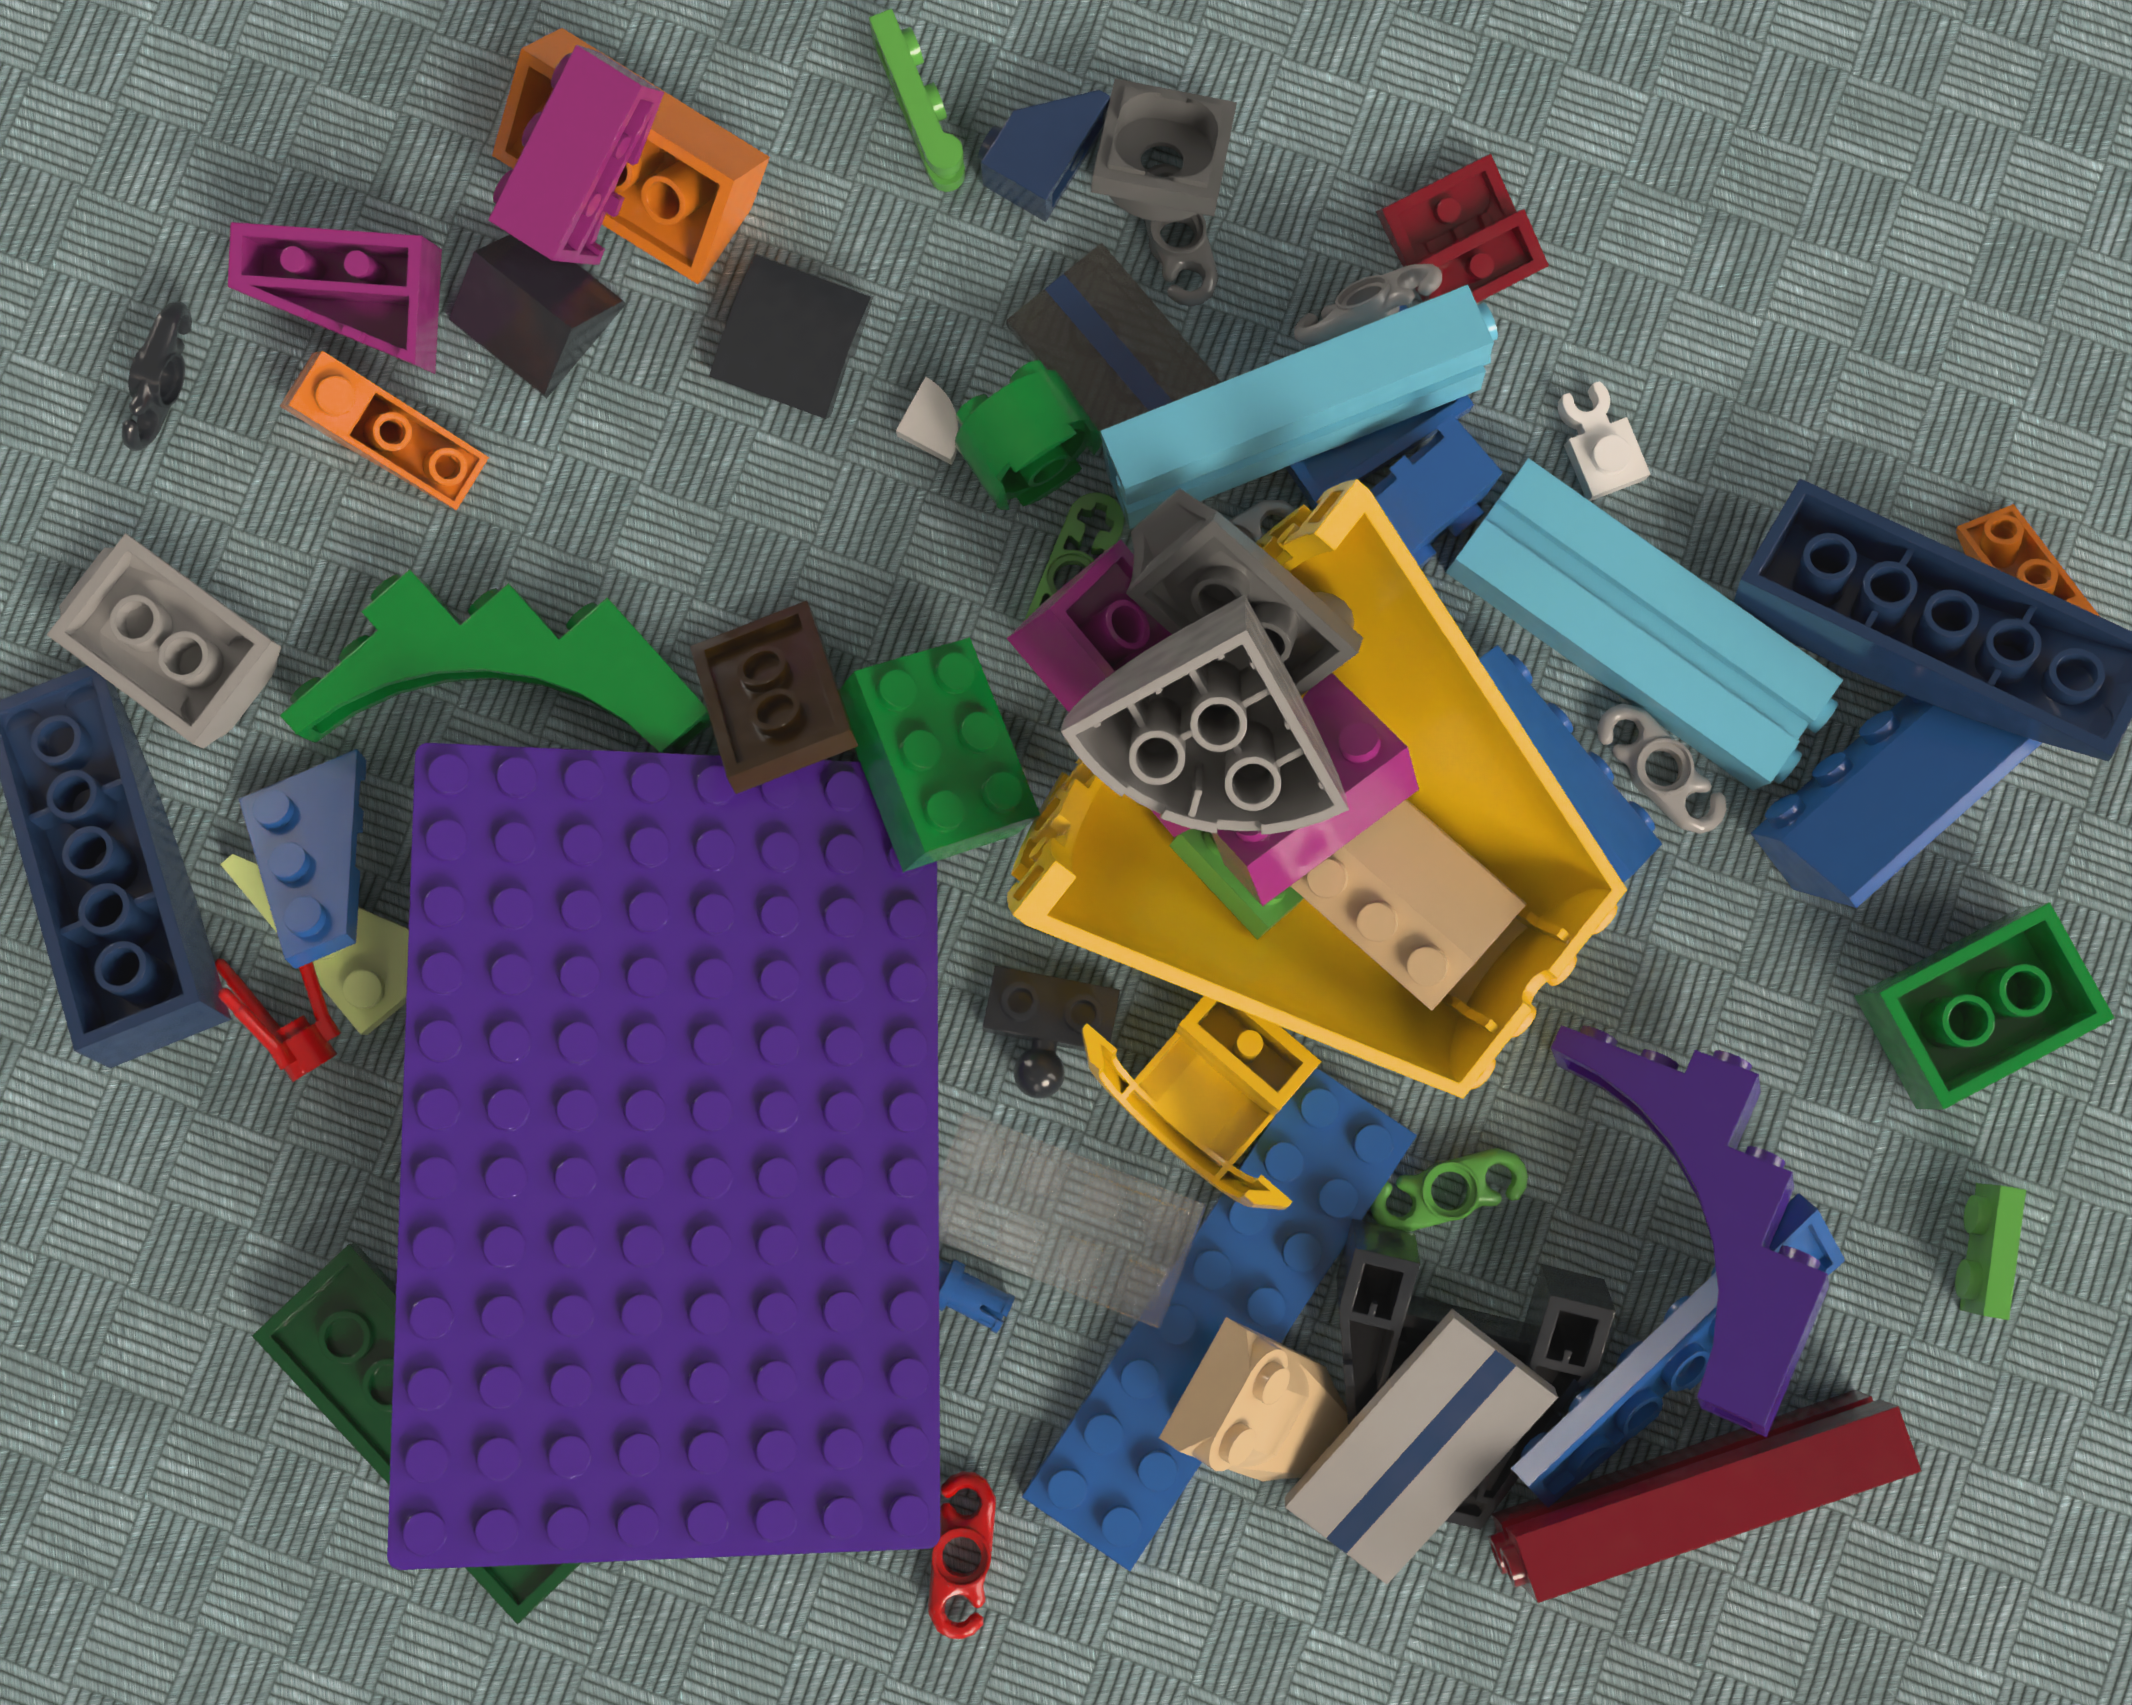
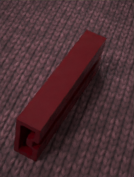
[1488,1390,1922,1603]

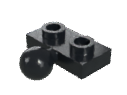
[982,965,1120,1099]

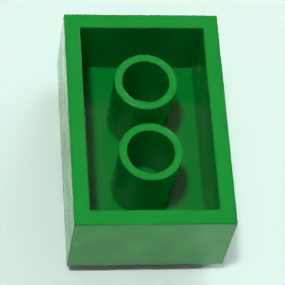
[839,637,1041,872]
[1854,902,2115,1110]

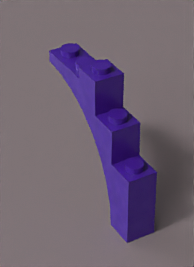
[1551,1025,1829,1437]

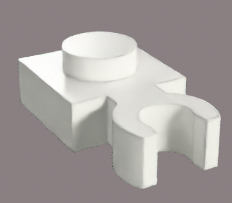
[1558,381,1650,501]

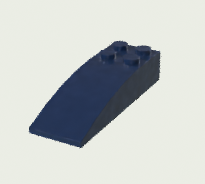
[1733,478,2132,762]
[0,665,232,1068]

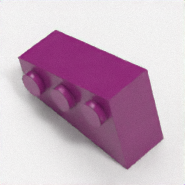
[488,45,664,265]

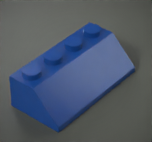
[1479,645,1662,883]
[1751,695,2042,908]

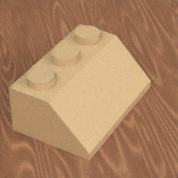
[1291,799,1527,1011]

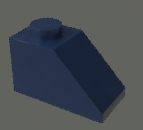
[978,90,1110,222]

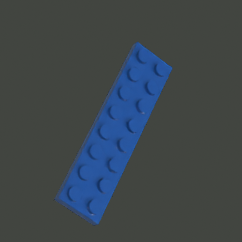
[1022,1068,1417,1571]

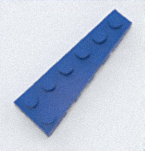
[1511,1193,1845,1508]

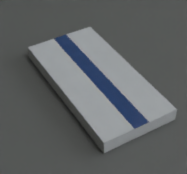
[1285,1309,1558,1584]

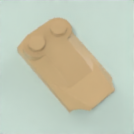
[1159,1317,1348,1482]

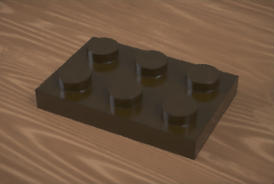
[690,600,858,794]

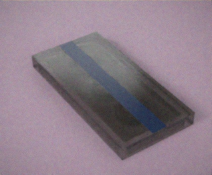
[1006,243,1222,432]

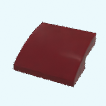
[1375,154,1549,303]

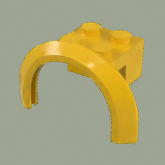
[1082,996,1322,1210]

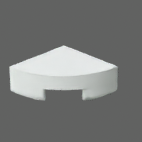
[896,377,959,465]

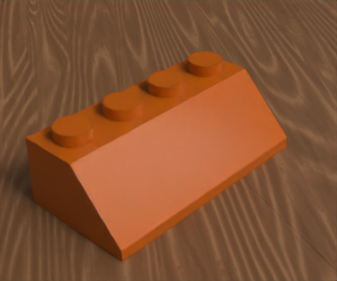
[492,28,770,284]

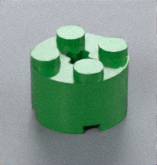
[955,360,1102,510]

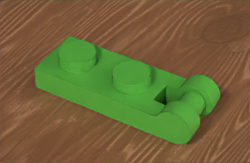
[869,9,965,192]

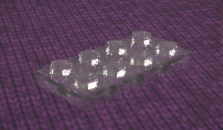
[939,1111,1207,1328]

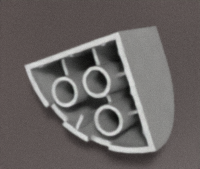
[1061,594,1349,835]

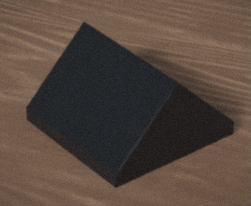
[449,234,626,399]

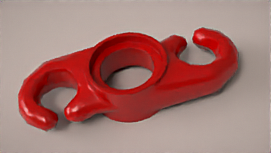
[928,1471,996,1639]

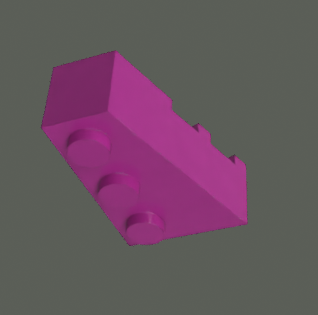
[228,222,442,374]
[1212,673,1419,906]

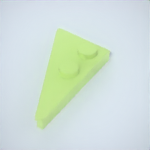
[220,854,409,1035]

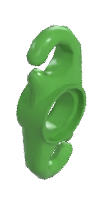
[1370,1148,1528,1232]

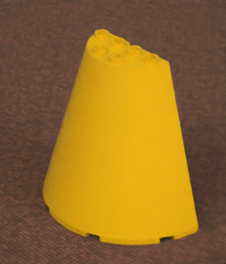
[1007,479,1627,1099]

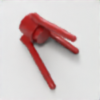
[215,958,341,1082]

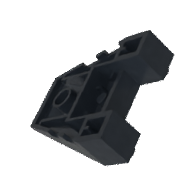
[1336,1218,1616,1530]

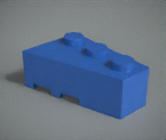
[1370,414,1503,568]

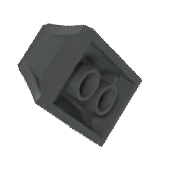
[1126,488,1363,695]

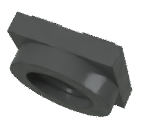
[1091,79,1237,222]

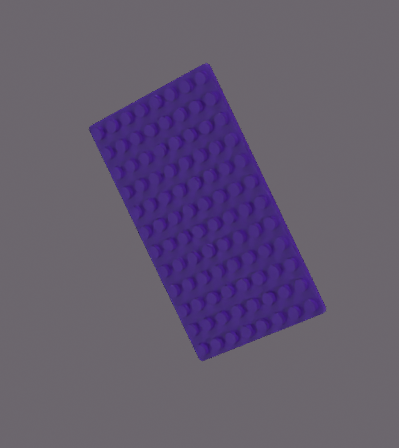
[387,743,940,1570]

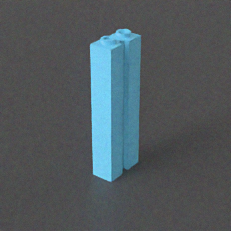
[1101,285,1498,529]
[1445,458,1843,790]

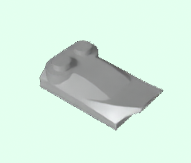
[47,533,281,749]

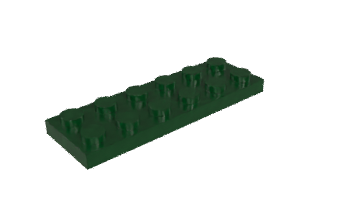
[252,1243,581,1625]

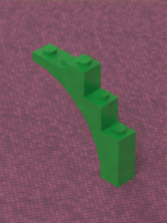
[280,569,712,754]

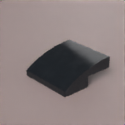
[709,254,874,419]

